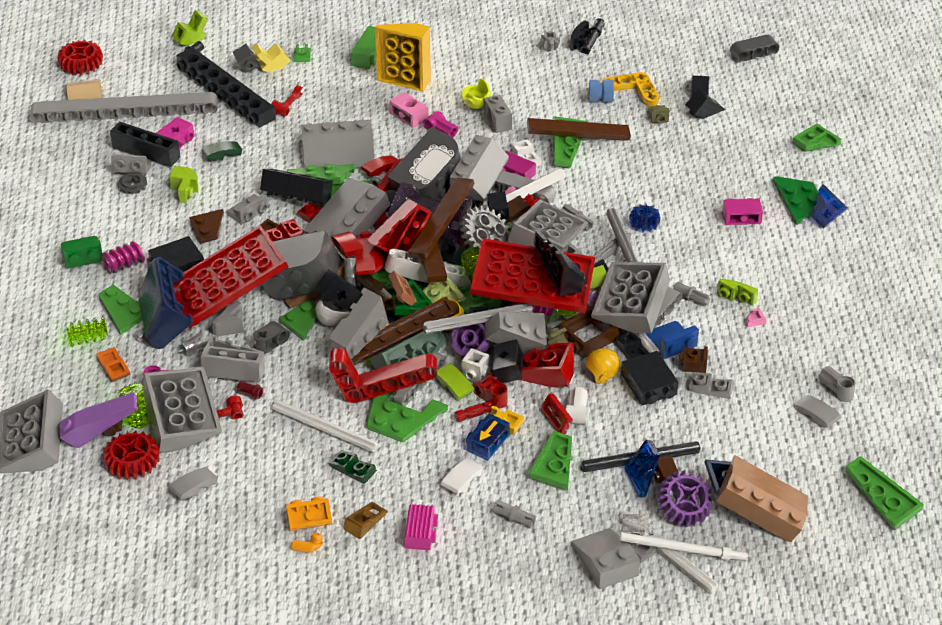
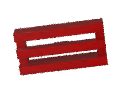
[541,394,573,434]

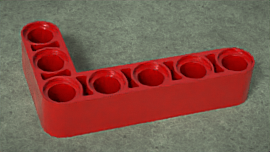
[329,348,437,403]

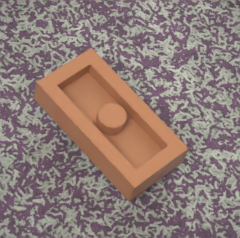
[389,271,416,306]

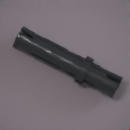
[580,18,605,54]

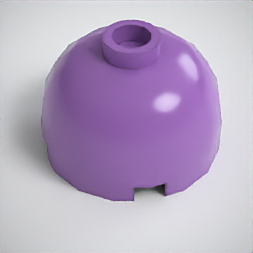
[451,323,491,357]

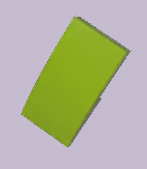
[717,279,758,306]
[436,363,475,401]

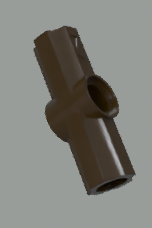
[356,274,396,312]

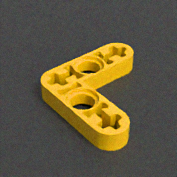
[602,72,659,106]

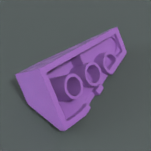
[60,392,137,448]

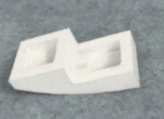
[511,139,541,166]
[441,458,483,494]

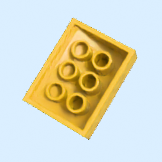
[375,23,431,92]

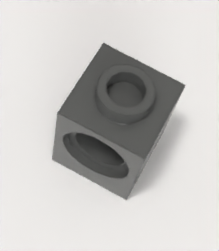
[233,43,260,73]

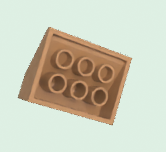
[715,455,808,542]

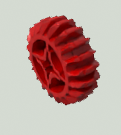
[57,40,103,76]
[103,430,160,481]

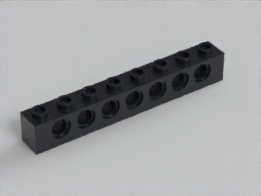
[176,47,276,128]

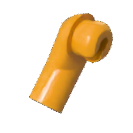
[291,533,323,553]

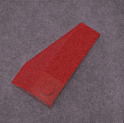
[356,231,389,275]
[490,342,574,387]

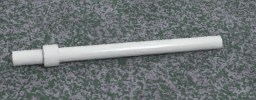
[619,532,748,561]

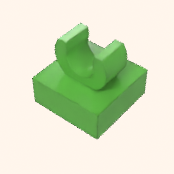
[294,44,311,62]

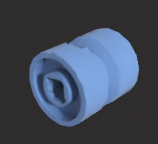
[589,80,614,102]

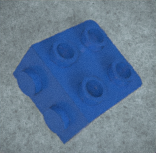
[645,321,699,359]

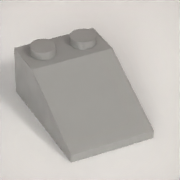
[571,528,640,589]

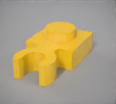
[486,406,524,435]

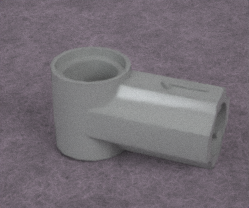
[818,366,855,402]

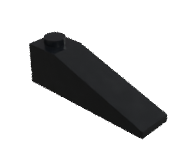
[534,230,585,296]

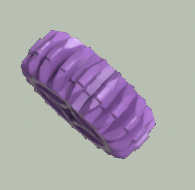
[657,470,714,527]

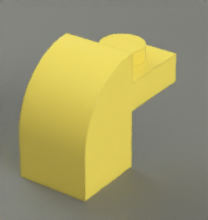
[252,43,291,72]

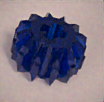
[629,204,661,232]

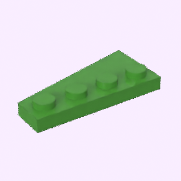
[553,116,588,168]
[845,456,924,530]

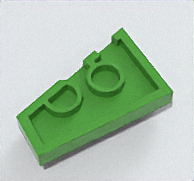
[99,284,143,334]
[529,431,572,491]

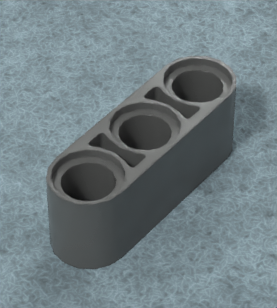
[730,34,780,63]

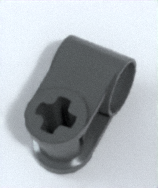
[253,321,290,354]

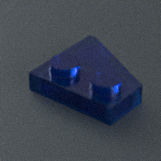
[811,184,848,229]
[624,439,660,498]

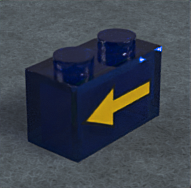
[466,413,510,461]

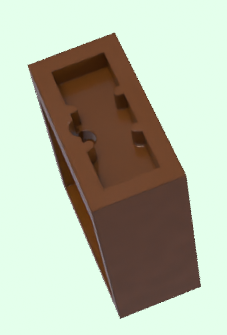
[559,305,620,358]

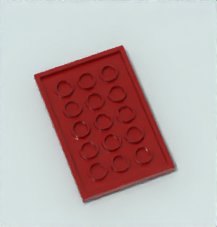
[173,225,289,329]
[470,238,595,314]

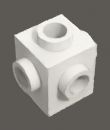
[461,348,491,382]

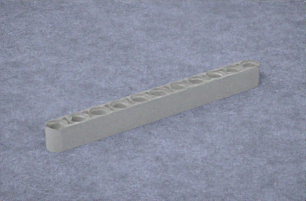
[30,92,218,124]

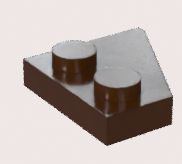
[189,209,224,244]

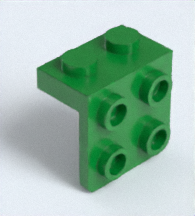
[61,236,102,269]

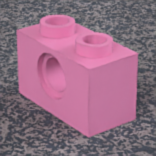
[390,92,428,128]

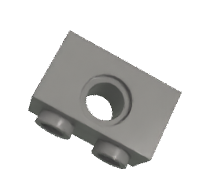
[484,94,512,133]

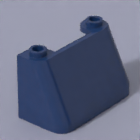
[138,257,193,349]

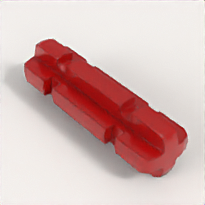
[455,401,493,422]

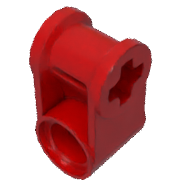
[472,374,508,409]

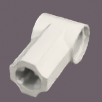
[566,387,587,424]

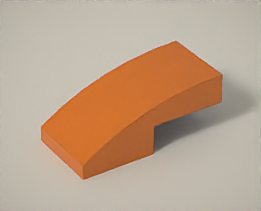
[97,347,130,381]

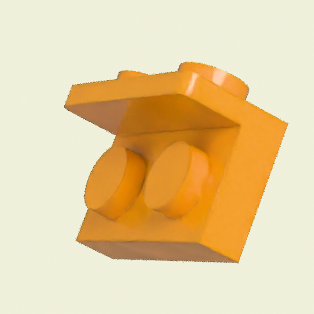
[286,496,332,531]

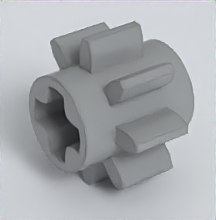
[540,31,560,51]

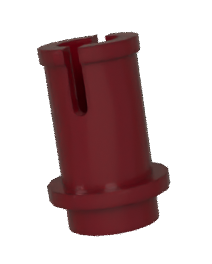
[237,381,264,400]

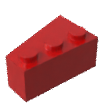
[367,199,432,253]

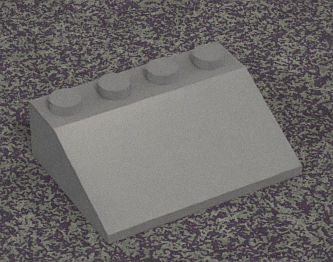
[301,120,375,169]
[303,178,390,252]
[507,199,589,251]
[591,262,670,333]
[142,367,222,453]
[0,389,63,474]

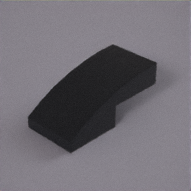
[614,332,650,359]

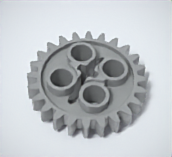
[460,206,510,257]

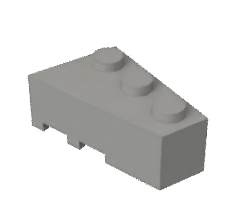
[329,288,388,359]
[485,312,547,354]
[201,334,265,383]

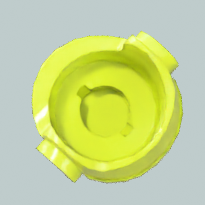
[462,78,491,110]

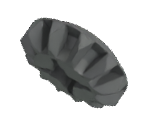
[118,173,147,194]

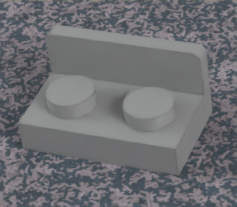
[111,154,151,174]
[227,194,269,225]

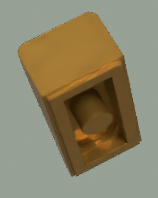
[344,502,388,539]

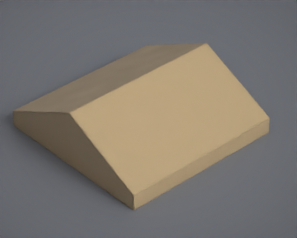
[66,79,102,100]

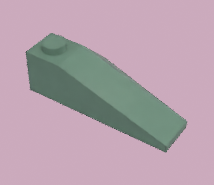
[370,331,447,369]

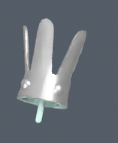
[179,331,207,356]

